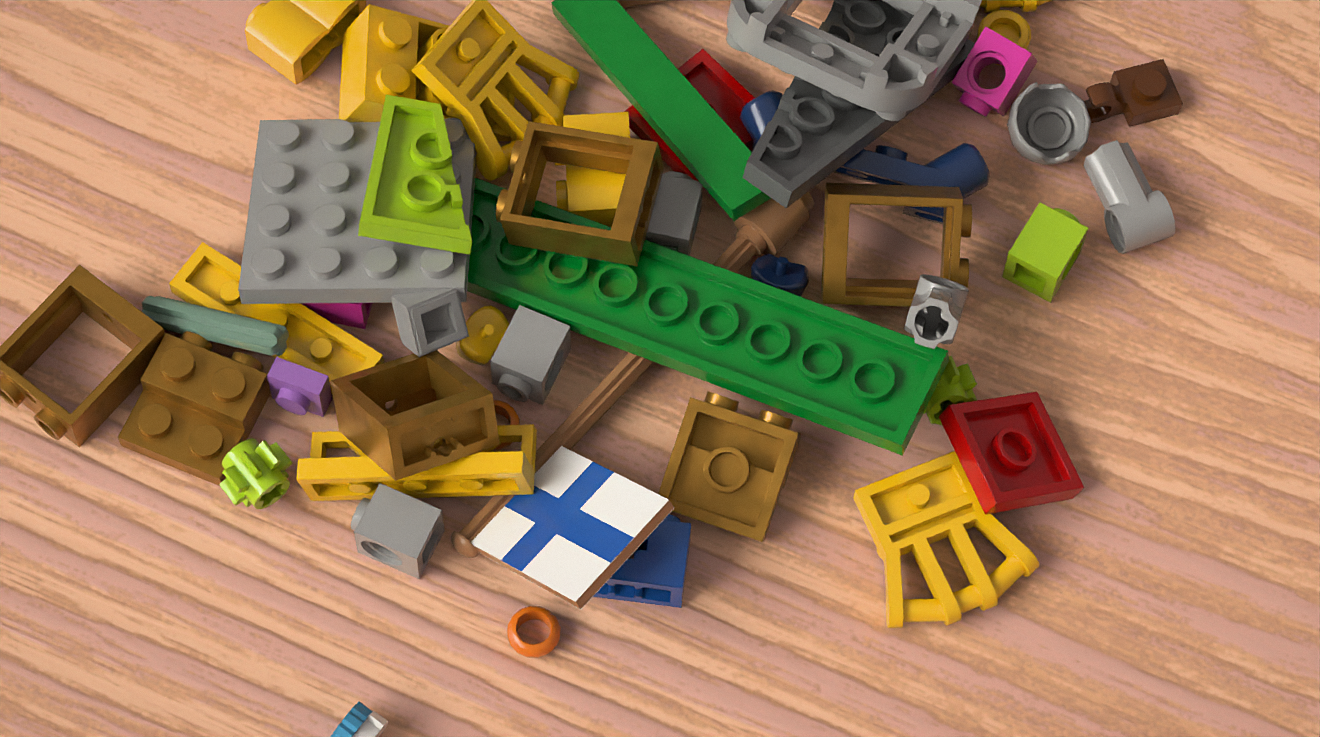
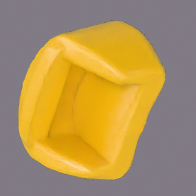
[456,306,509,365]

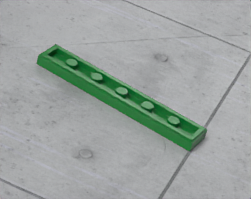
[551,0,771,221]

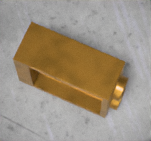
[496,121,664,266]
[821,183,972,307]
[0,264,165,448]
[331,350,500,481]

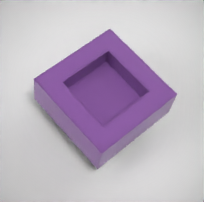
[267,357,332,417]

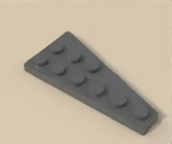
[742,0,975,208]

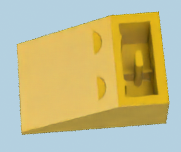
[339,4,515,141]

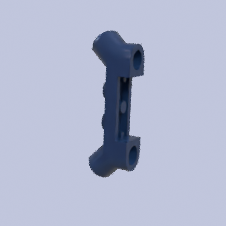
[740,90,990,224]

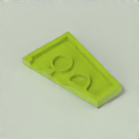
[358,95,472,255]

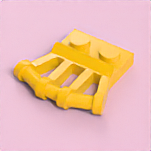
[411,0,580,181]
[853,451,1039,628]

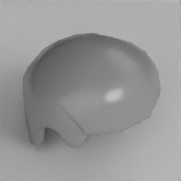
[1007,82,1091,165]

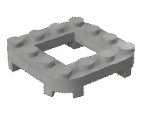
[726,0,982,121]

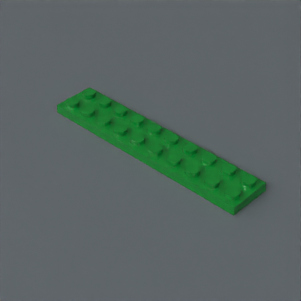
[467,178,949,456]

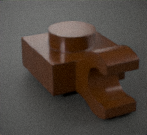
[1084,59,1183,127]

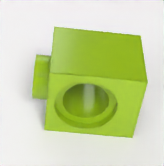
[1002,202,1088,303]

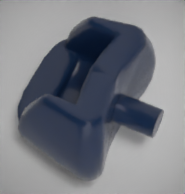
[751,254,809,297]

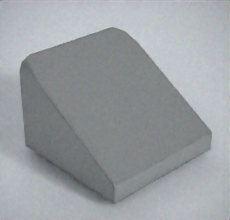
[391,288,469,357]

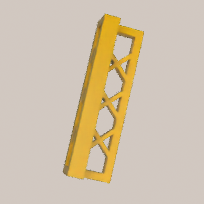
[296,424,537,501]

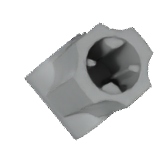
[1083,140,1176,254]
[904,274,969,349]

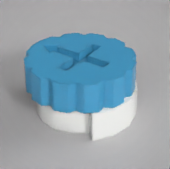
[331,701,389,737]

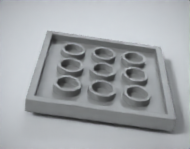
[238,118,477,304]

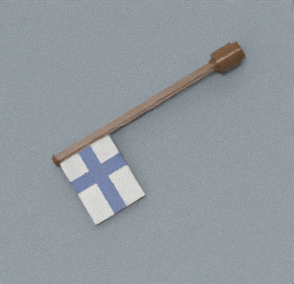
[451,192,814,609]

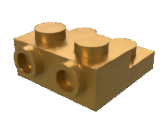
[118,331,271,486]
[658,391,802,542]

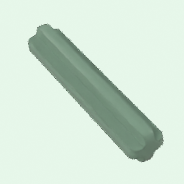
[141,296,289,356]

